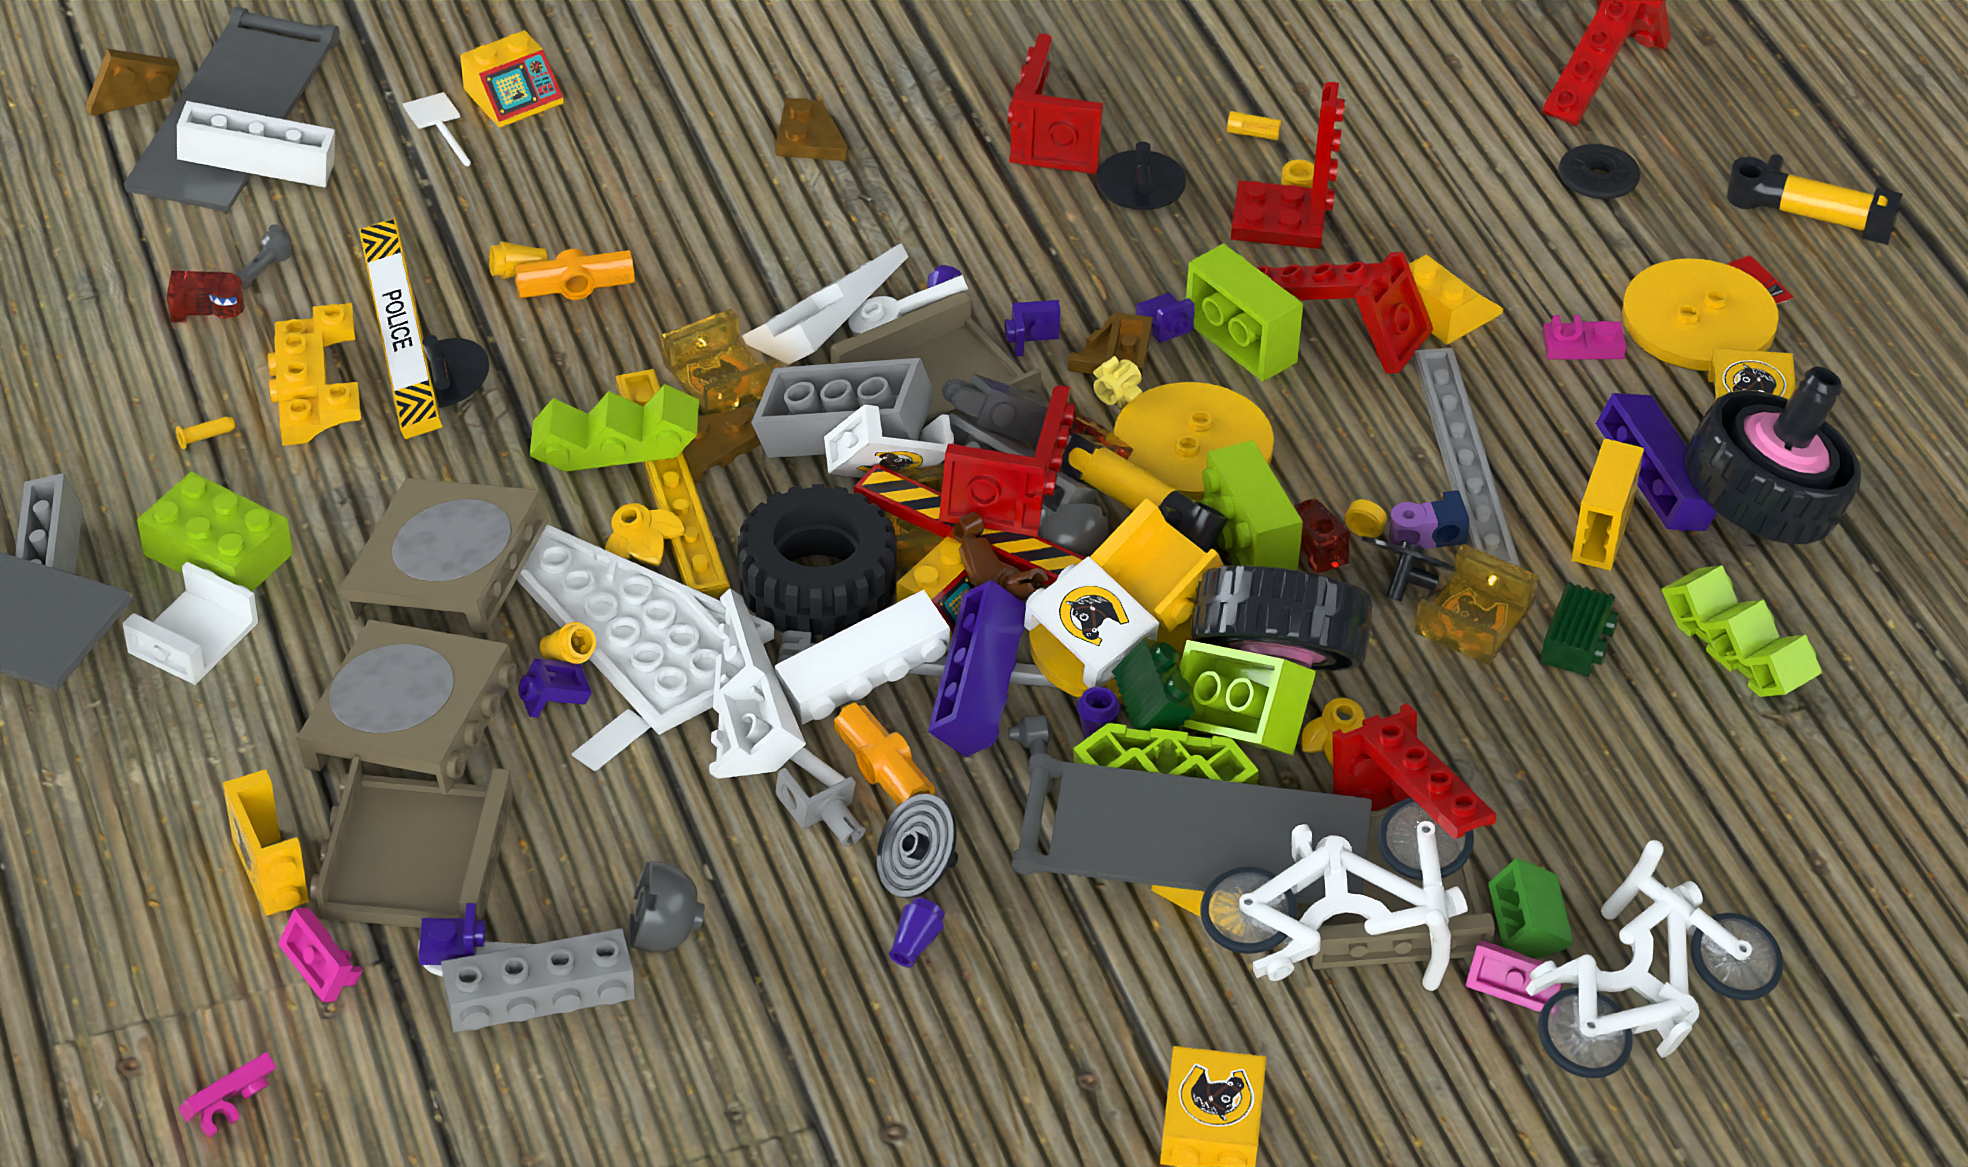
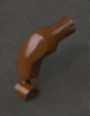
[952,512,1049,602]

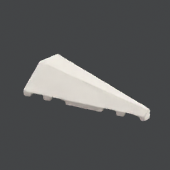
[742,243,909,365]
[709,588,806,779]

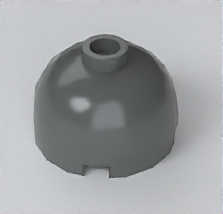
[1038,503,1110,558]
[627,860,705,953]

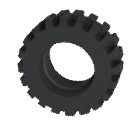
[737,484,897,639]

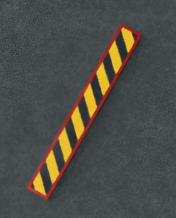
[854,464,1086,586]

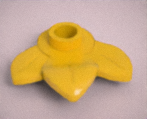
[605,503,686,566]
[1301,697,1366,768]

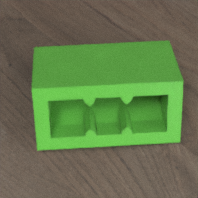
[1488,858,1574,958]

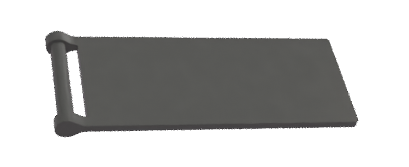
[124,6,340,212]
[0,552,133,690]
[1011,753,1372,905]

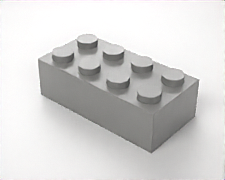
[751,358,935,458]

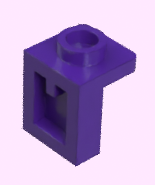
[1136,292,1195,343]
[1005,300,1061,356]
[518,658,592,718]
[419,903,485,965]

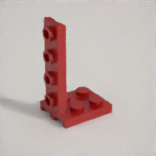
[1542,0,1671,127]
[1007,33,1103,174]
[1230,82,1345,249]
[1256,251,1434,374]
[939,385,1076,537]
[1332,703,1496,839]

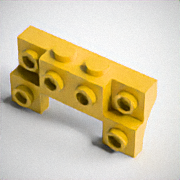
[268,303,361,446]

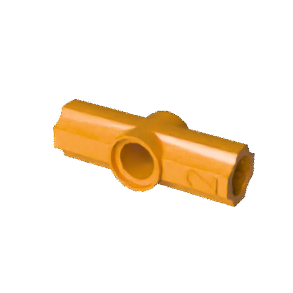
[514,249,635,300]
[834,702,935,806]

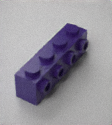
[1596,393,1717,531]
[928,580,1026,757]

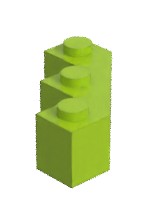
[530,384,699,472]
[1661,565,1822,697]
[1073,723,1259,785]

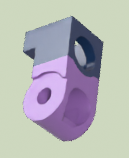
[1389,490,1469,549]

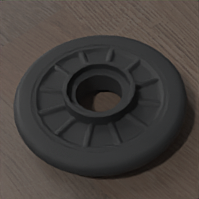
[1558,144,1640,199]

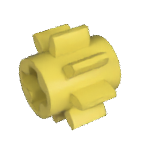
[1093,356,1142,408]

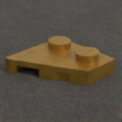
[85,49,180,116]
[776,98,847,161]
[1067,312,1153,380]
[683,407,761,484]

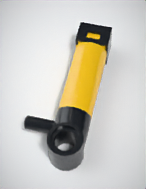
[1727,154,1902,245]
[1060,432,1228,553]

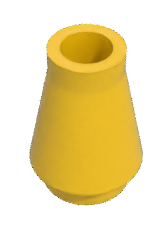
[489,241,548,280]
[539,621,596,664]

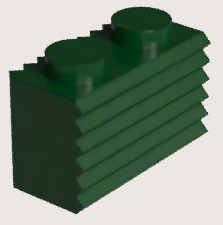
[1540,582,1619,676]
[1111,637,1195,731]

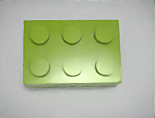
[1186,243,1303,382]
[1200,440,1303,570]
[137,471,293,592]
[1179,640,1316,755]

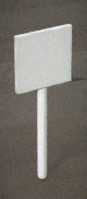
[403,92,471,166]

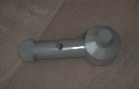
[233,224,293,290]
[1008,715,1053,793]

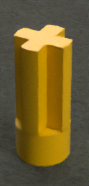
[1227,111,1282,140]

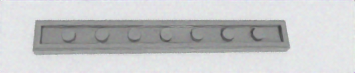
[1413,348,1521,581]

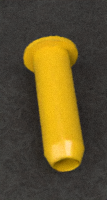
[176,416,235,449]

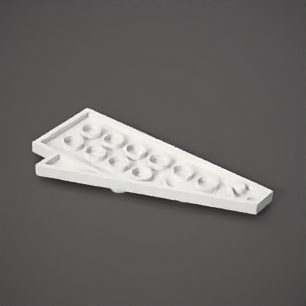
[517,524,774,735]

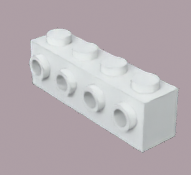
[177,101,335,187]
[775,590,950,725]

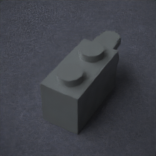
[942,374,1049,446]

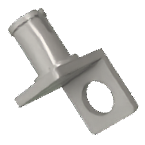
[775,768,866,847]

